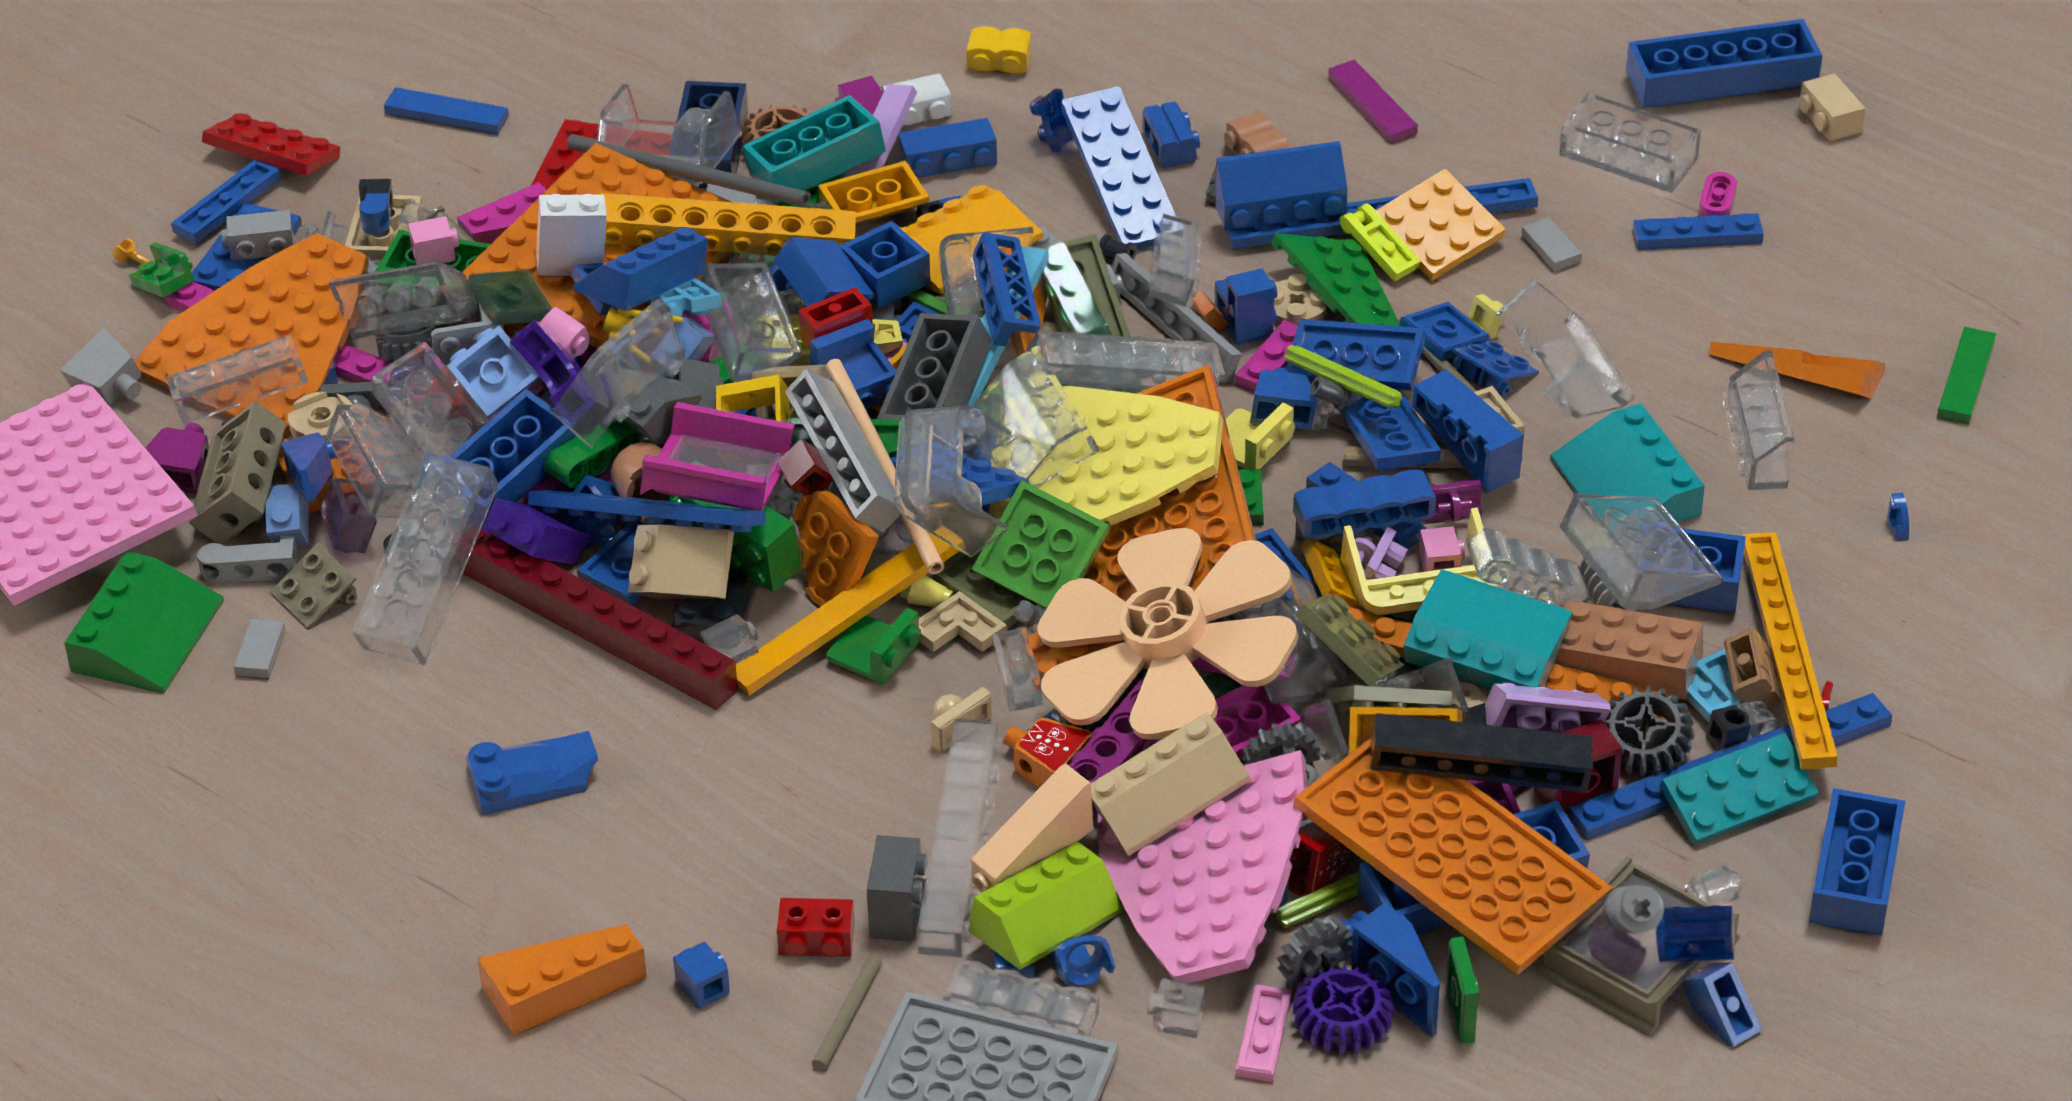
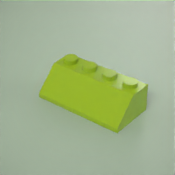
[968,841,1123,970]

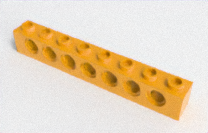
[600,193,856,256]

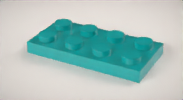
[1659,733,1819,846]

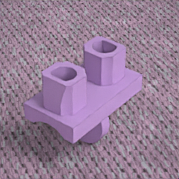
[1355,527,1408,580]

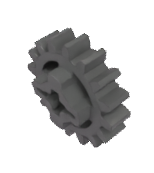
[1242,721,1321,768]
[1277,916,1353,987]

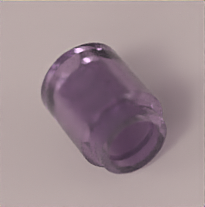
[1588,924,1647,975]

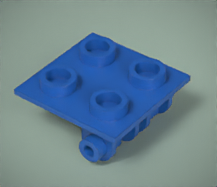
[1452,341,1539,397]

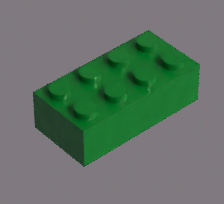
[669,461,801,593]

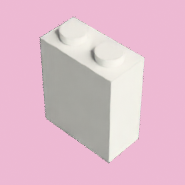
[536,194,607,276]

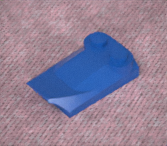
[466,731,598,815]

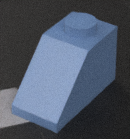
[266,483,309,547]

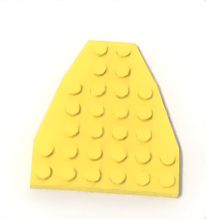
[984,386,1224,546]

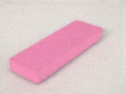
[1236,984,1292,1083]

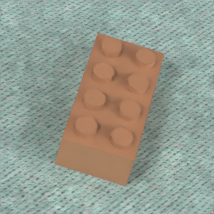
[1554,600,1703,700]

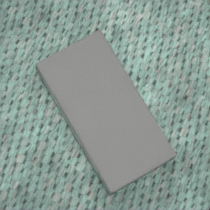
[1522,218,1582,271]
[234,619,286,678]

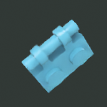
[647,278,722,317]

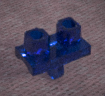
[1029,88,1074,153]

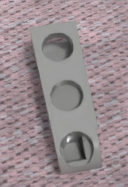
[197,534,298,583]

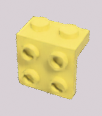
[1225,403,1295,469]

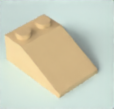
[628,524,734,600]

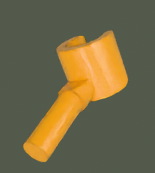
[112,239,151,264]

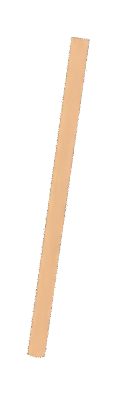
[826,359,944,574]

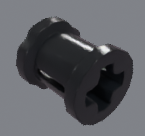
[1099,234,1137,263]

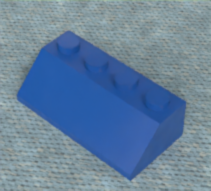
[1216,141,1348,231]
[574,228,708,311]

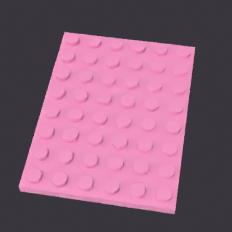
[0,383,198,606]

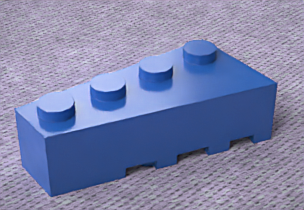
[1412,369,1524,494]

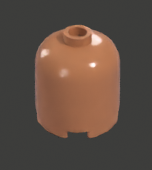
[610,442,670,524]

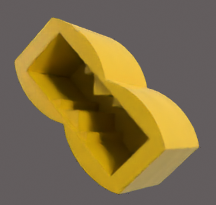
[966,27,1032,74]

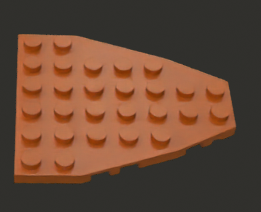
[134,233,369,440]

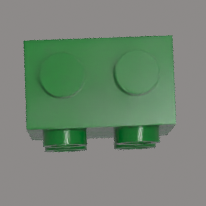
[827,608,921,684]

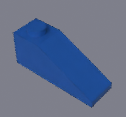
[280,432,335,502]

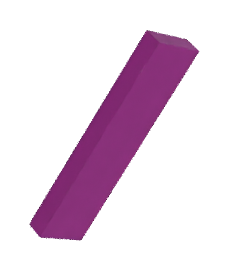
[1328,59,1418,143]

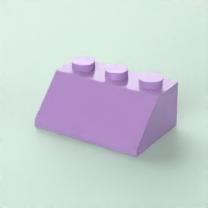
[1485,683,1611,733]

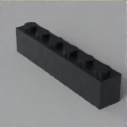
[1370,713,1593,793]

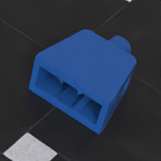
[1250,368,1317,430]

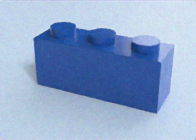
[898,117,997,178]

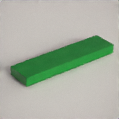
[1937,326,1996,424]

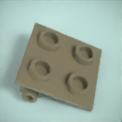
[270,543,357,629]

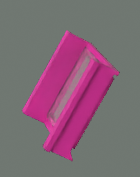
[640,402,795,511]

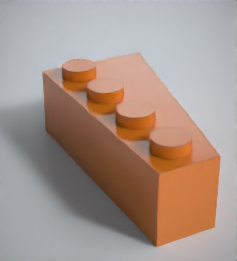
[477,924,647,1035]

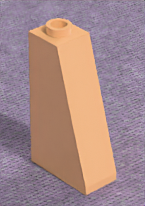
[971,763,1094,893]

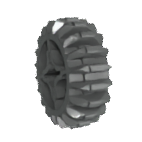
[1604,684,1694,779]

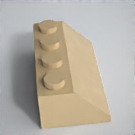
[1090,712,1251,856]

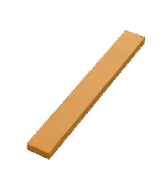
[736,523,966,696]

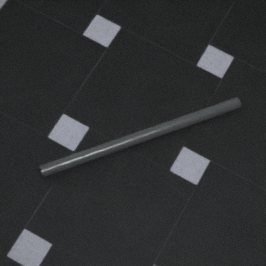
[567,134,810,207]

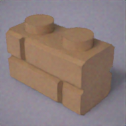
[1723,628,1782,714]

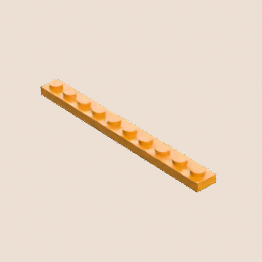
[1742,532,1838,770]

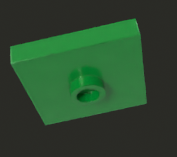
[1446,937,1479,1044]

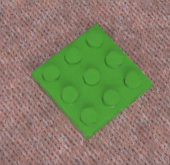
[972,480,1111,609]

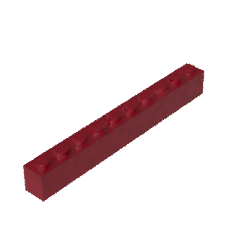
[451,521,738,710]

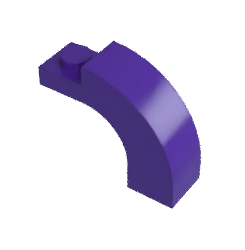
[510,319,598,422]

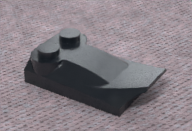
[671,568,758,649]

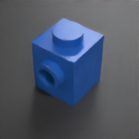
[673,941,730,1009]

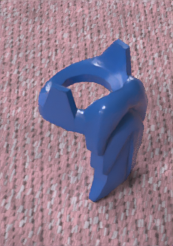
[1052,935,1115,988]

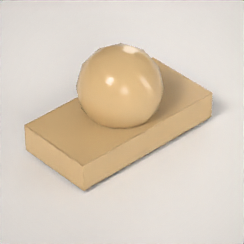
[931,687,992,752]

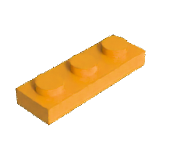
[1301,539,1359,608]

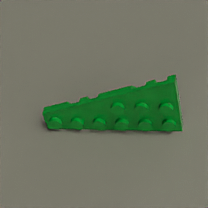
[1271,233,1400,326]

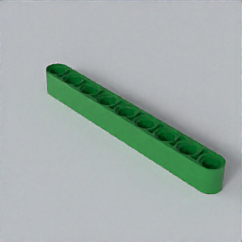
[543,344,773,488]

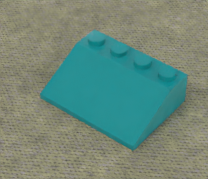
[1550,403,1705,543]
[1404,569,1573,690]

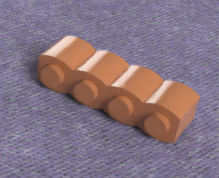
[1224,111,1294,155]

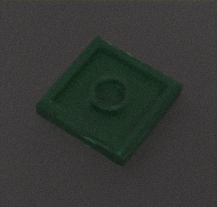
[467,270,552,325]

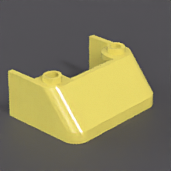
[1340,508,1499,615]

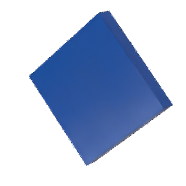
[1399,302,1490,361]

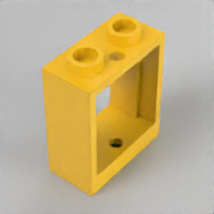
[716,374,790,471]

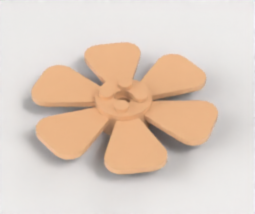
[1037,528,1299,740]

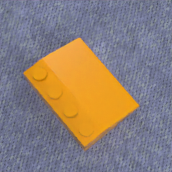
[901,185,1044,294]

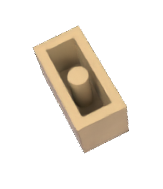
[1799,73,1865,141]

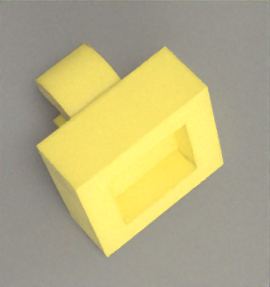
[1467,294,1508,339]

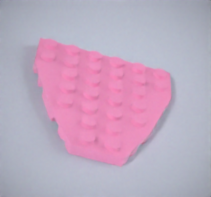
[1098,750,1308,986]

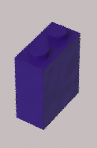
[482,498,590,565]

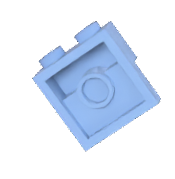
[447,326,541,419]

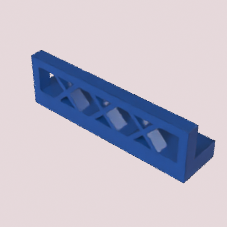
[972,232,1041,347]

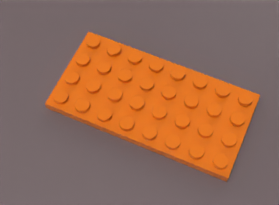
[1293,738,1613,975]

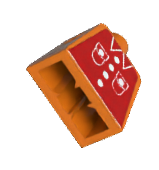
[1004,718,1093,788]

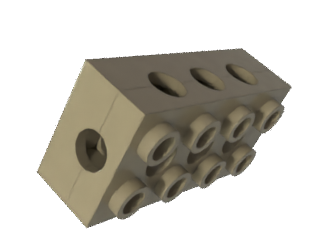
[189,401,286,544]

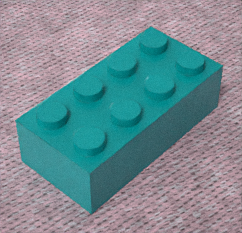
[742,95,886,203]

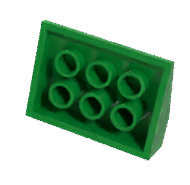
[64,551,224,694]

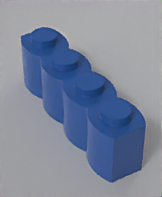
[1293,470,1436,540]

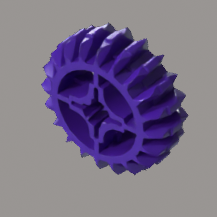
[1292,964,1394,1056]

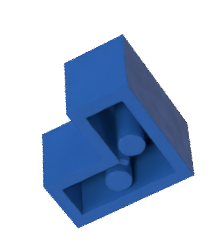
[1214,268,1278,345]

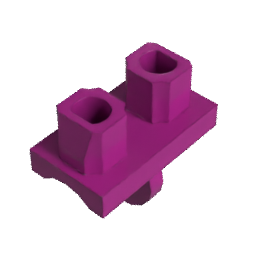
[1423,480,1482,522]

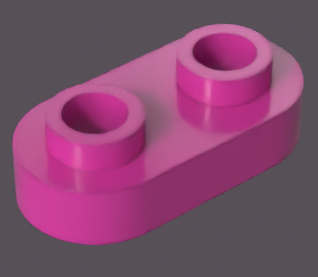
[1699,172,1737,216]

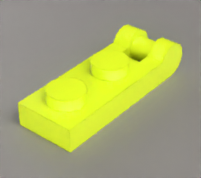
[1340,203,1421,282]

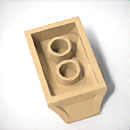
[345,195,422,261]

